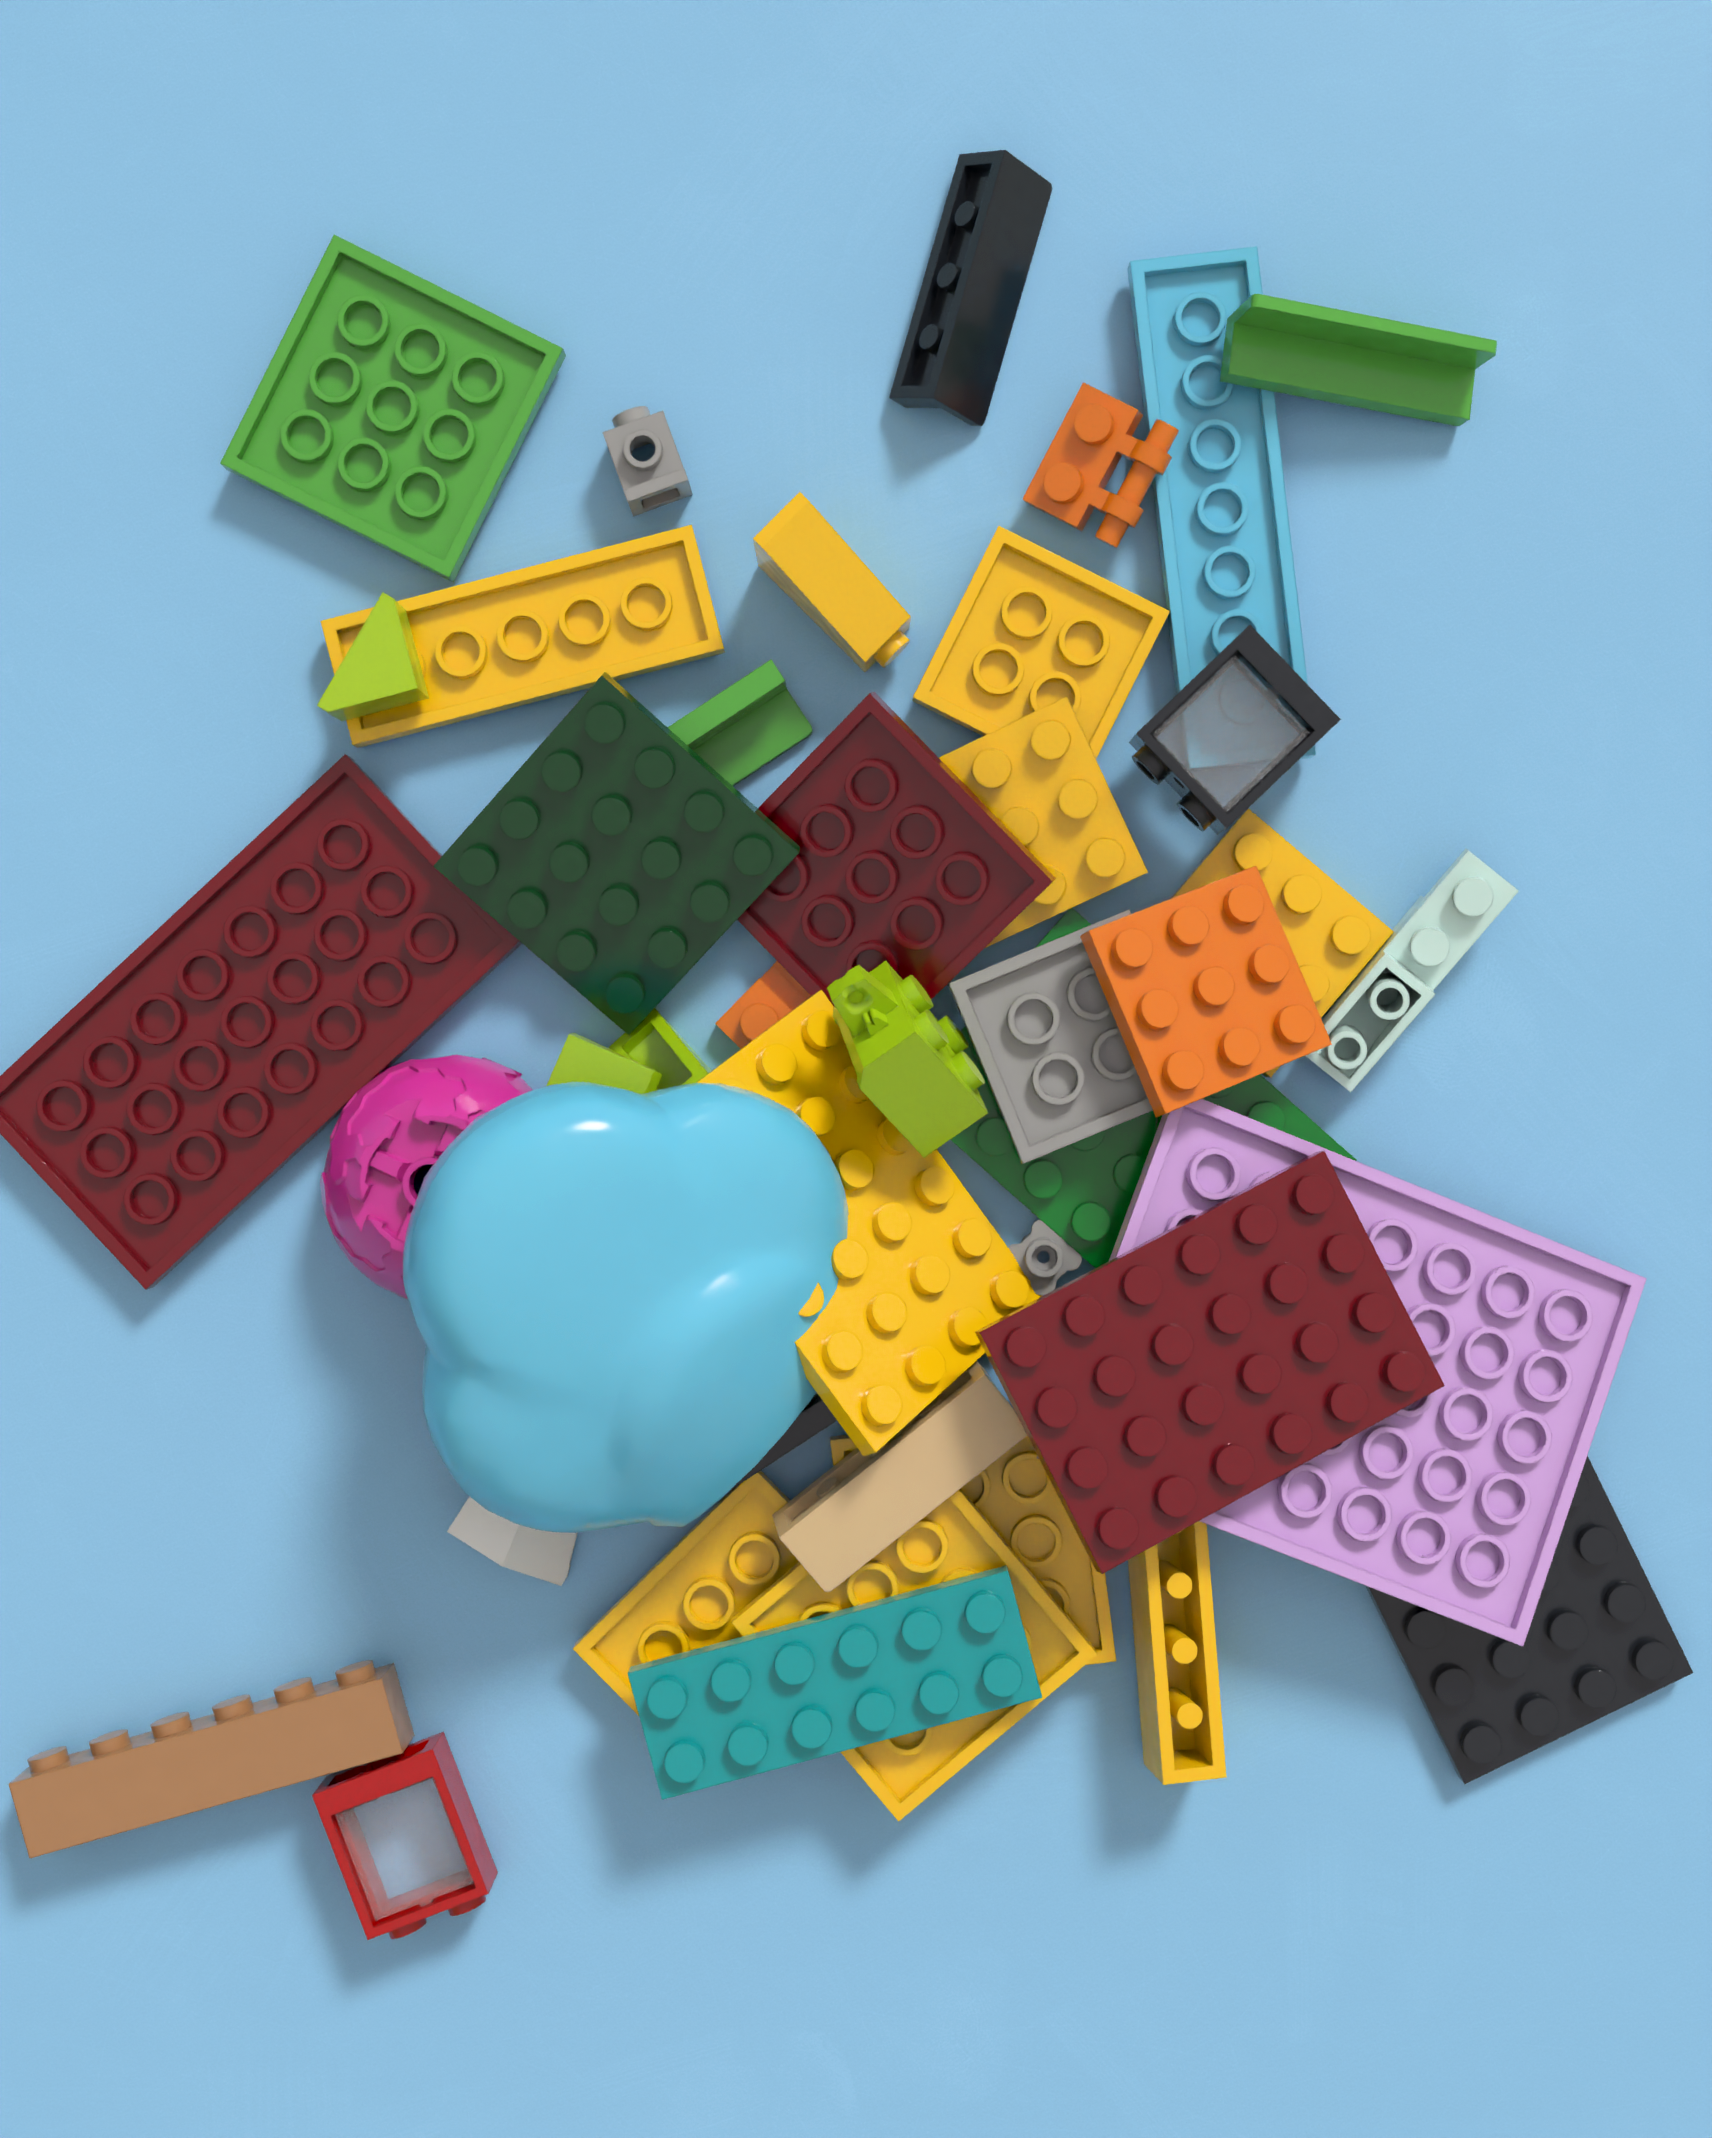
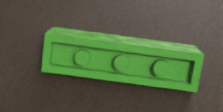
[1220,294,1497,426]
[668,660,812,786]

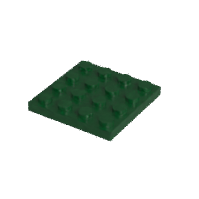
[433,672,800,1035]

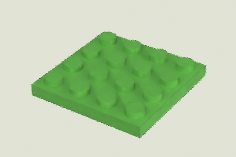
[220,235,566,582]

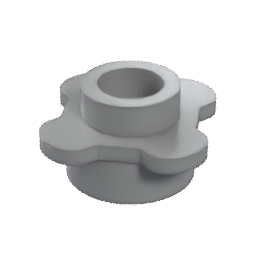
[1008,1219,1082,1295]

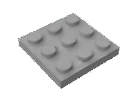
[948,909,1153,1164]

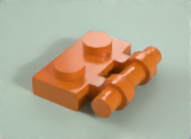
[1023,382,1179,548]

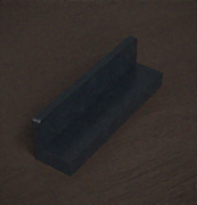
[889,150,1052,426]

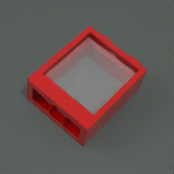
[312,1731,498,1940]

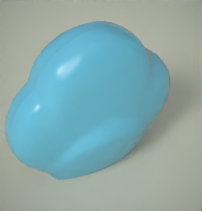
[403,1082,849,1533]

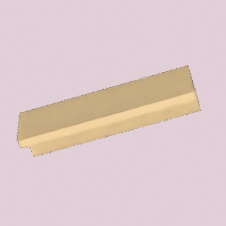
[772,1361,1027,1592]

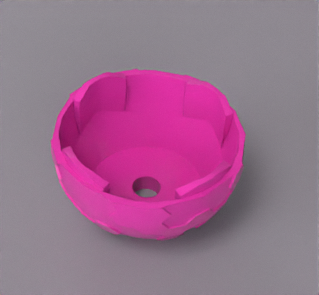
[320,1055,532,1299]

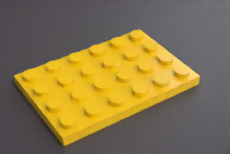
[696,990,1043,1456]

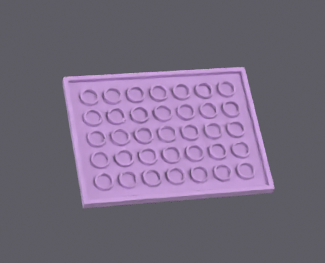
[1037,1099,1647,1646]

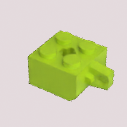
[827,961,988,1158]

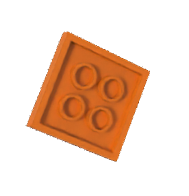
[1080,866,1332,1117]

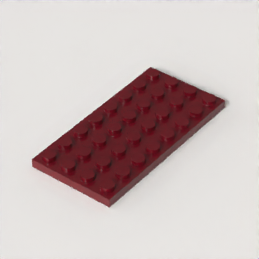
[0,754,522,1290]

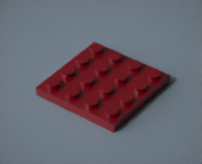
[737,692,1056,1006]

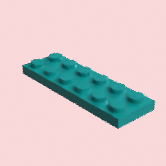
[628,1565,1042,1800]

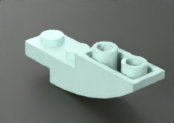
[1305,849,1519,1092]

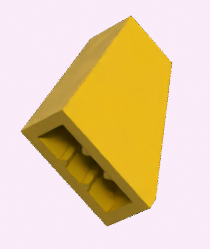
[753,492,911,672]

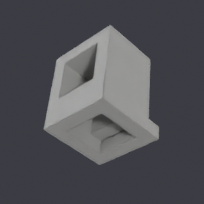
[602,406,692,517]

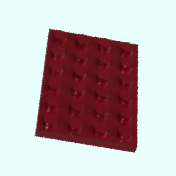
[975,1151,1445,1574]

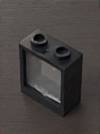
[1129,625,1341,835]

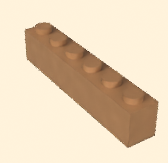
[9,1660,415,1858]

